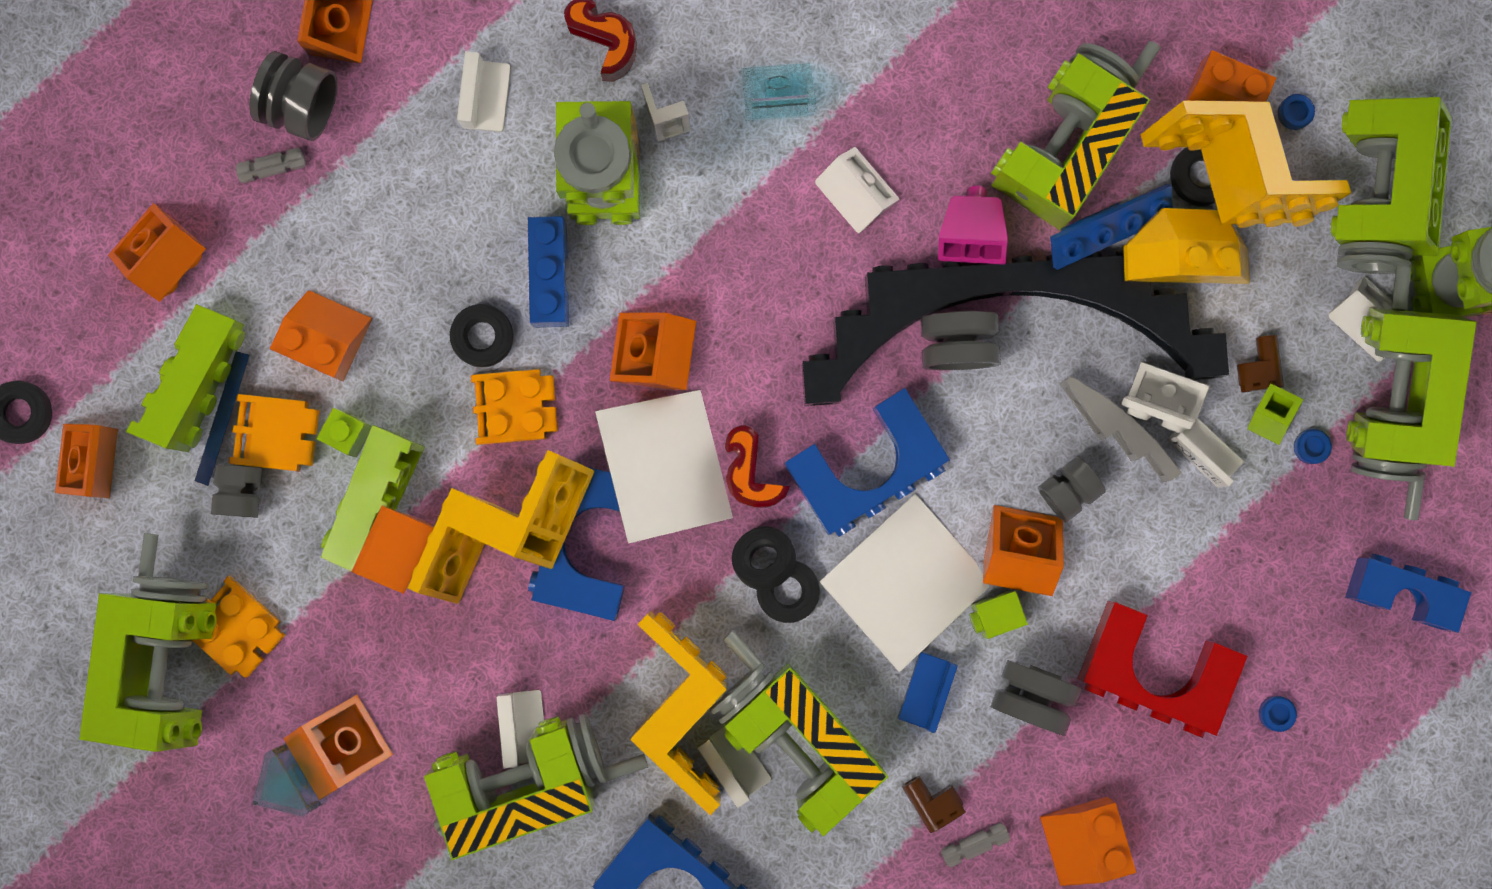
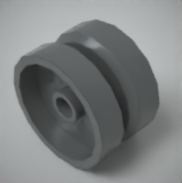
[920,311,1001,371]
[990,660,1083,736]

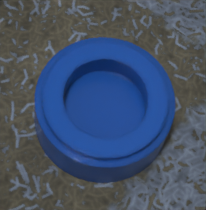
[1278,94,1315,130]
[1294,429,1332,464]
[1259,696,1297,732]

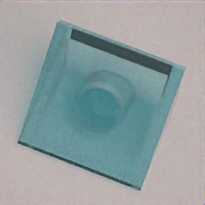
[741,63,816,121]
[253,743,326,817]

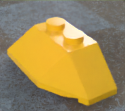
[1123,208,1250,284]

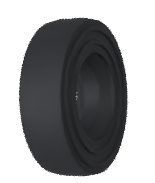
[1170,147,1215,206]
[450,304,514,367]
[0,381,52,444]
[732,526,796,590]
[756,561,820,623]

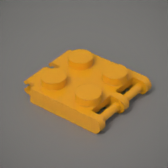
[471,369,558,445]
[228,394,320,472]
[193,575,286,678]

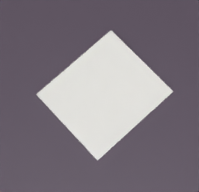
[595,390,733,544]
[820,494,989,672]

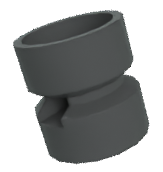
[1038,457,1106,523]
[210,465,263,518]

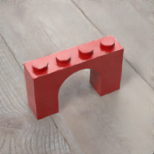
[1077,601,1248,738]

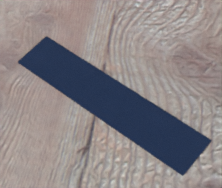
[194,351,250,486]

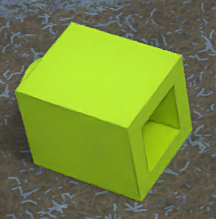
[1247,383,1304,445]
[316,407,372,458]
[969,590,1028,639]

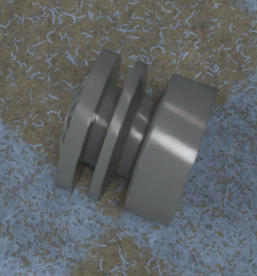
[249,51,337,141]

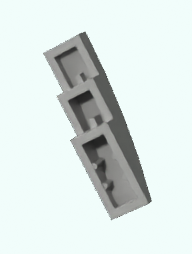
[1060,376,1182,482]

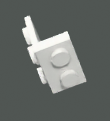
[1122,362,1210,433]

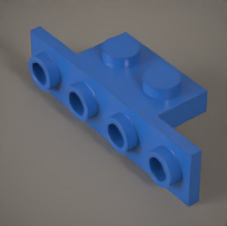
[1050,184,1173,270]

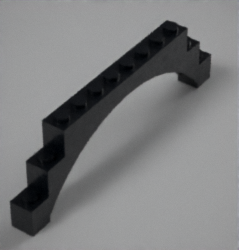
[801,250,1229,406]

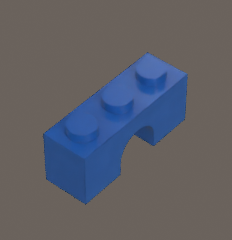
[528,216,569,328]
[1345,553,1471,633]

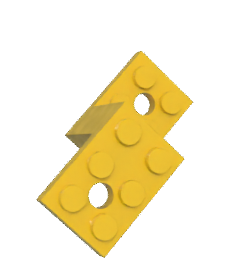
[1140,101,1351,228]
[408,450,595,604]
[630,611,728,815]

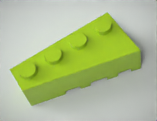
[126,304,245,453]
[321,425,425,571]

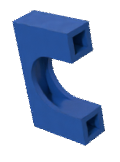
[784,388,950,537]
[528,467,625,621]
[592,814,749,889]

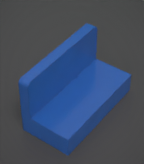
[898,652,958,734]

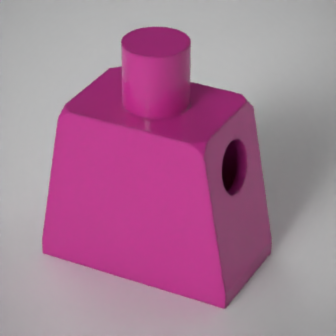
[938,186,1008,264]

